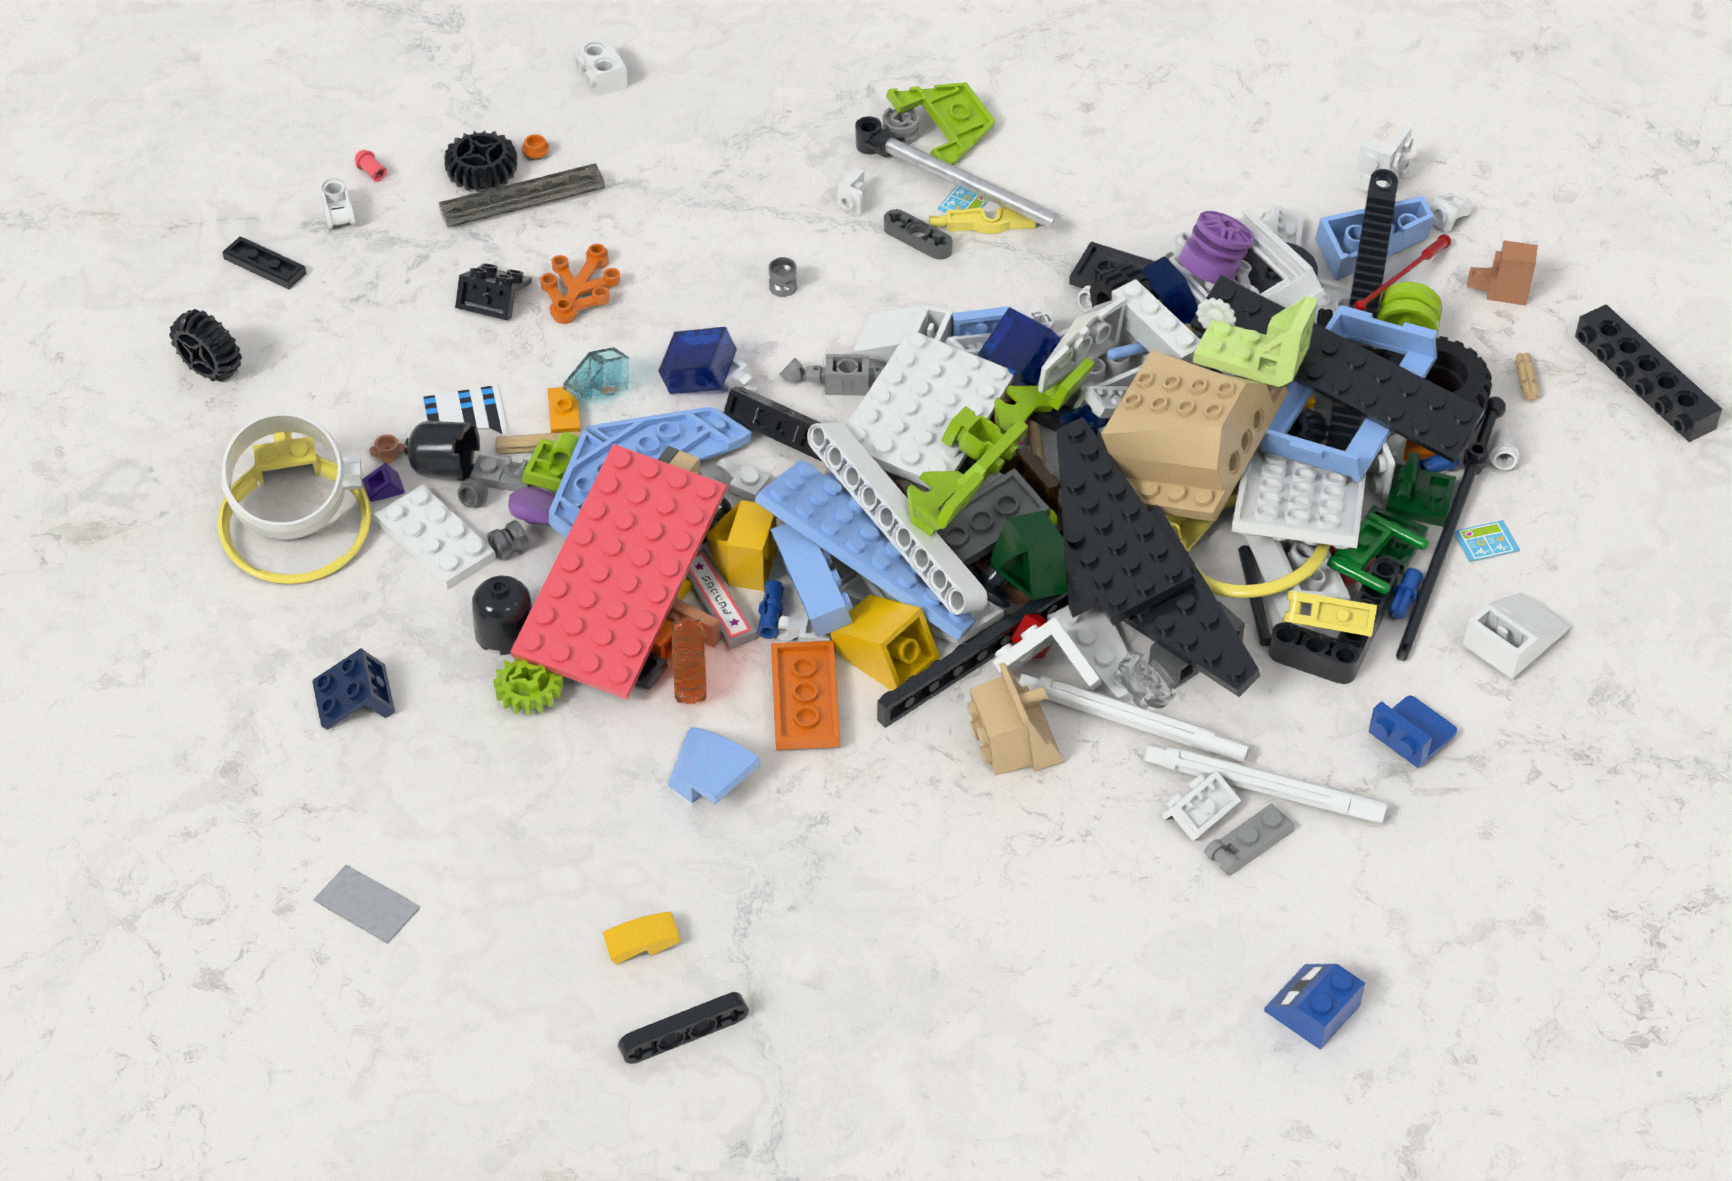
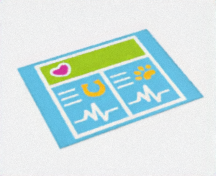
[937,185,988,213]
[1454,520,1520,562]

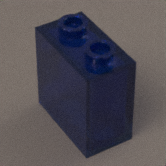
[1140,256,1198,324]
[977,307,1061,386]
[658,327,737,394]

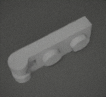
[1204,803,1295,875]

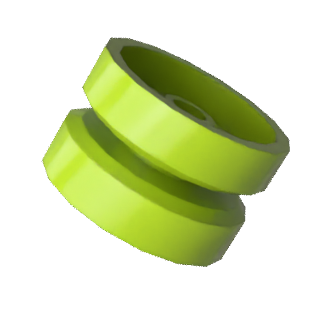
[1377,282,1443,337]

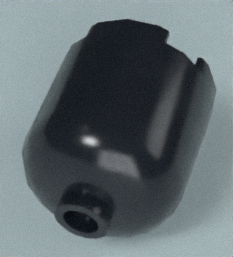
[404,421,480,481]
[472,575,532,655]

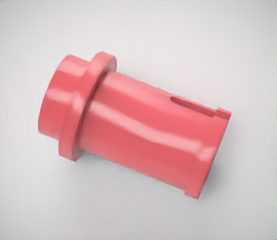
[355,150,387,182]

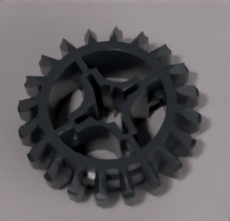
[444,130,518,192]
[169,309,242,382]

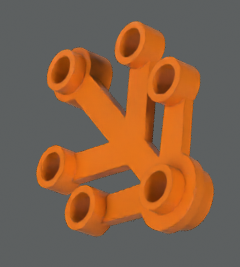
[540,244,621,324]

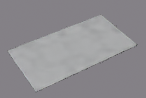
[313,865,420,943]

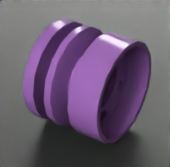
[1179,211,1254,284]

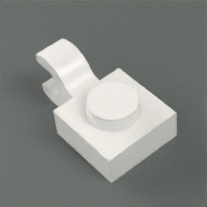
[711,355,759,393]
[715,458,770,502]
[777,613,831,642]

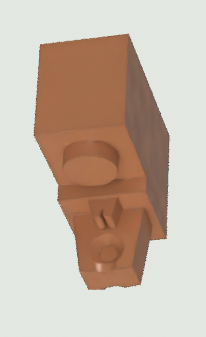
[1467,240,1538,306]

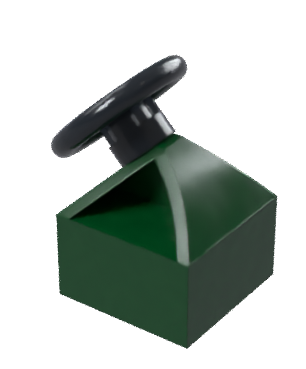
[966,510,1067,609]

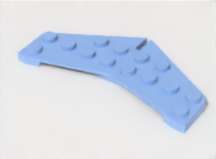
[548,407,752,538]

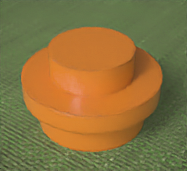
[522,134,549,159]

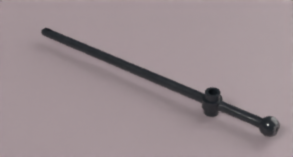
[1396,396,1506,661]

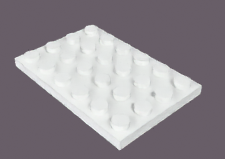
[846,329,1016,489]
[1231,444,1366,549]

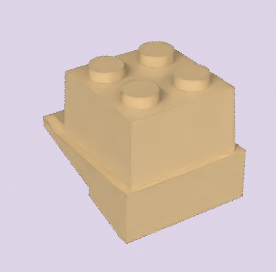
[967,662,1063,775]

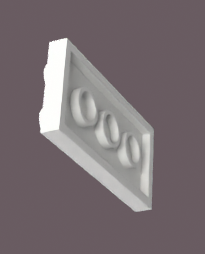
[374,484,496,590]

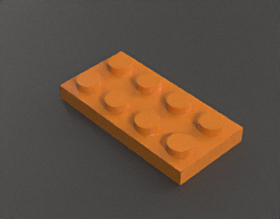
[771,641,840,750]

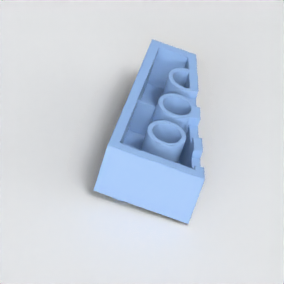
[1315,196,1434,281]
[771,523,853,637]

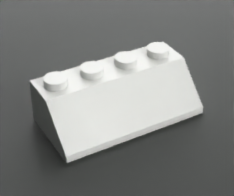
[1246,535,1351,620]

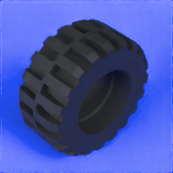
[1383,336,1492,432]

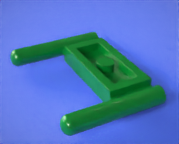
[1327,512,1429,594]

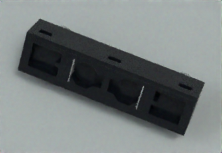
[723,387,822,461]

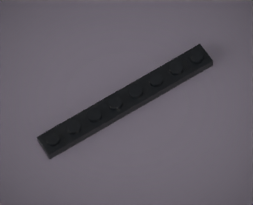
[877,593,1068,728]

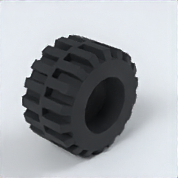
[1090,263,1155,308]

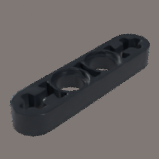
[618,992,749,1064]

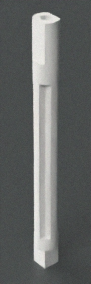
[1019,671,1251,762]
[1144,743,1388,825]

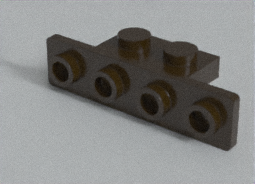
[999,446,1063,534]

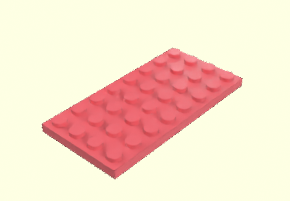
[510,444,727,700]

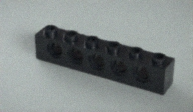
[1575,304,1722,442]

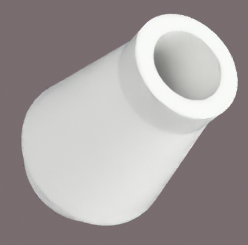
[1490,429,1520,470]

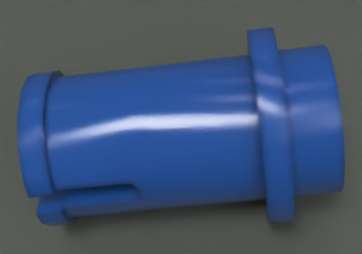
[1418,455,1459,473]

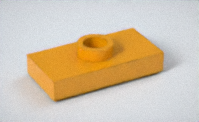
[548,386,581,433]

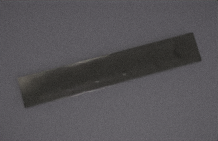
[439,163,605,228]

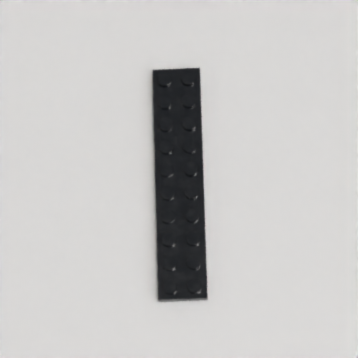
[1191,275,1485,463]

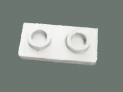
[1260,204,1303,247]
[1074,386,1129,419]
[1161,770,1241,841]

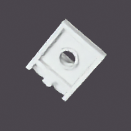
[992,617,1102,691]

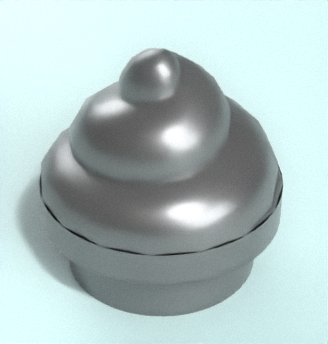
[458,478,488,508]

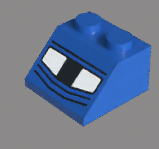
[1264,964,1365,1050]

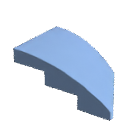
[668,727,760,804]

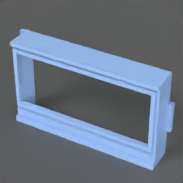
[1260,305,1438,482]

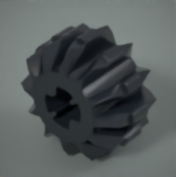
[1287,407,1329,444]

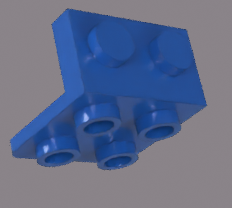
[1368,695,1457,769]

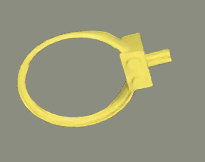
[218,432,371,584]
[1165,489,1330,598]

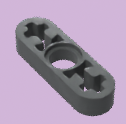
[884,209,953,260]

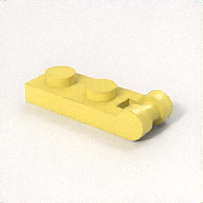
[1283,590,1377,637]

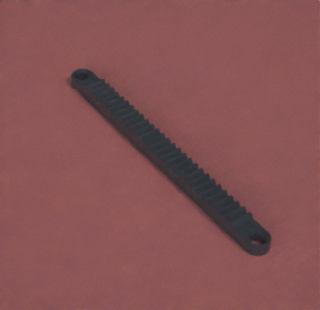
[1325,169,1398,451]

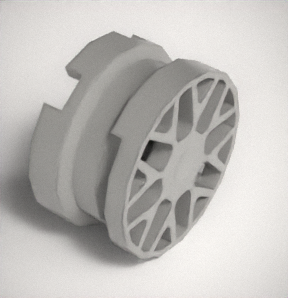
[882,107,919,145]

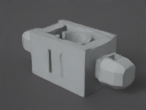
[807,354,884,396]

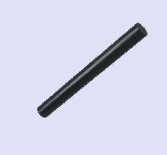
[1238,545,1271,646]

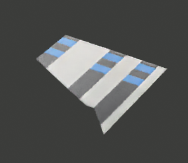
[423,385,509,436]

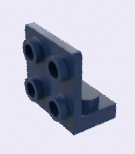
[312,648,395,730]

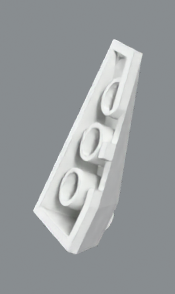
[1038,297,1127,393]

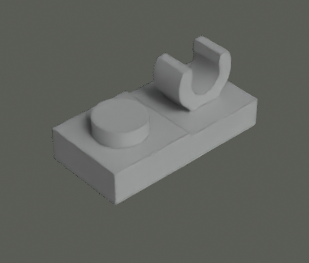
[470,455,531,491]

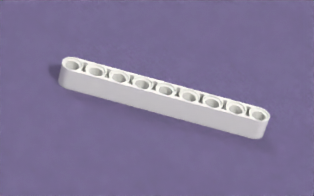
[807,421,987,615]

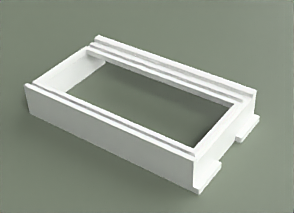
[1162,209,1326,310]

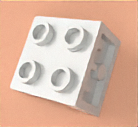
[1367,431,1407,503]

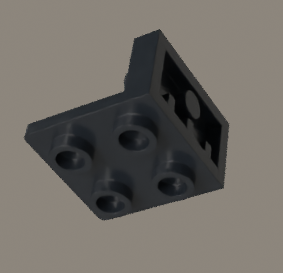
[455,263,532,320]

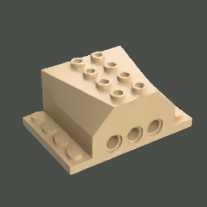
[1101,350,1288,522]

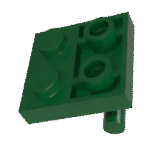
[1385,452,1456,527]

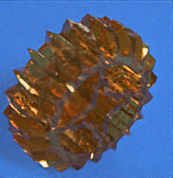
[671,618,707,704]

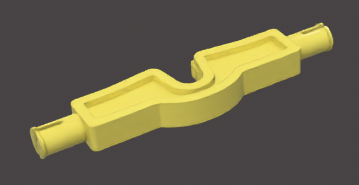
[929,207,1037,234]

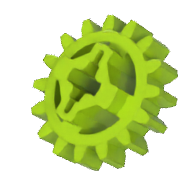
[493,658,563,715]

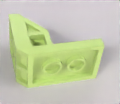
[1192,296,1318,387]

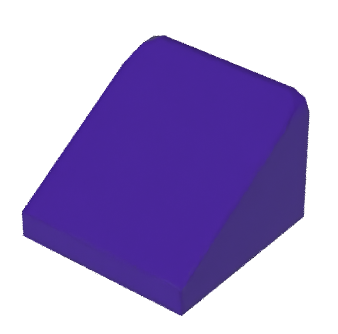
[362,463,405,502]

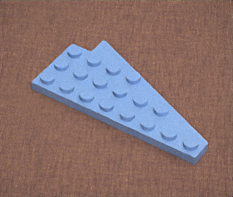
[754,459,976,641]

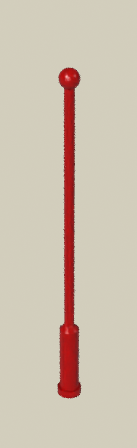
[1355,234,1451,311]

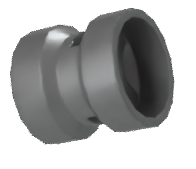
[769,257,797,297]
[487,520,529,560]

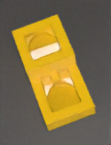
[602,911,682,965]

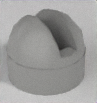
[779,358,805,383]

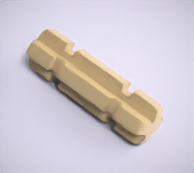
[1515,353,1540,401]

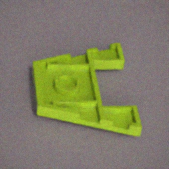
[886,82,996,165]

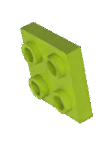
[522,432,579,491]

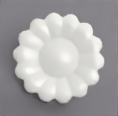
[1196,298,1236,329]

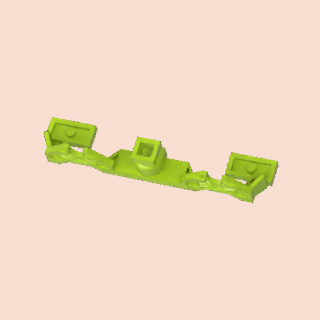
[907,357,1095,537]

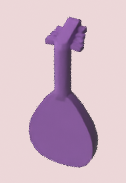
[508,487,555,525]

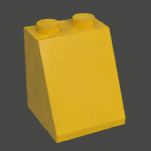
[829,594,940,691]

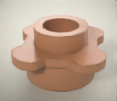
[369,434,404,464]

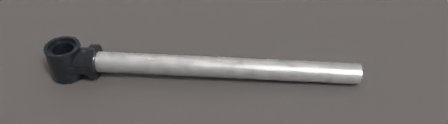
[855,116,1061,230]

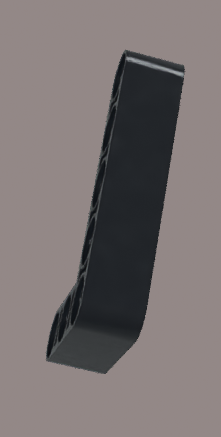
[1268,557,1400,684]

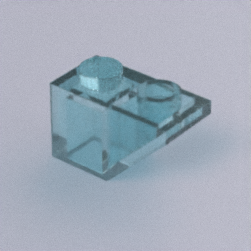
[563,347,630,400]

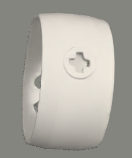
[221,413,362,540]

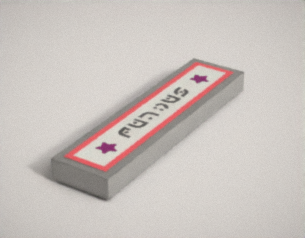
[685,548,757,649]

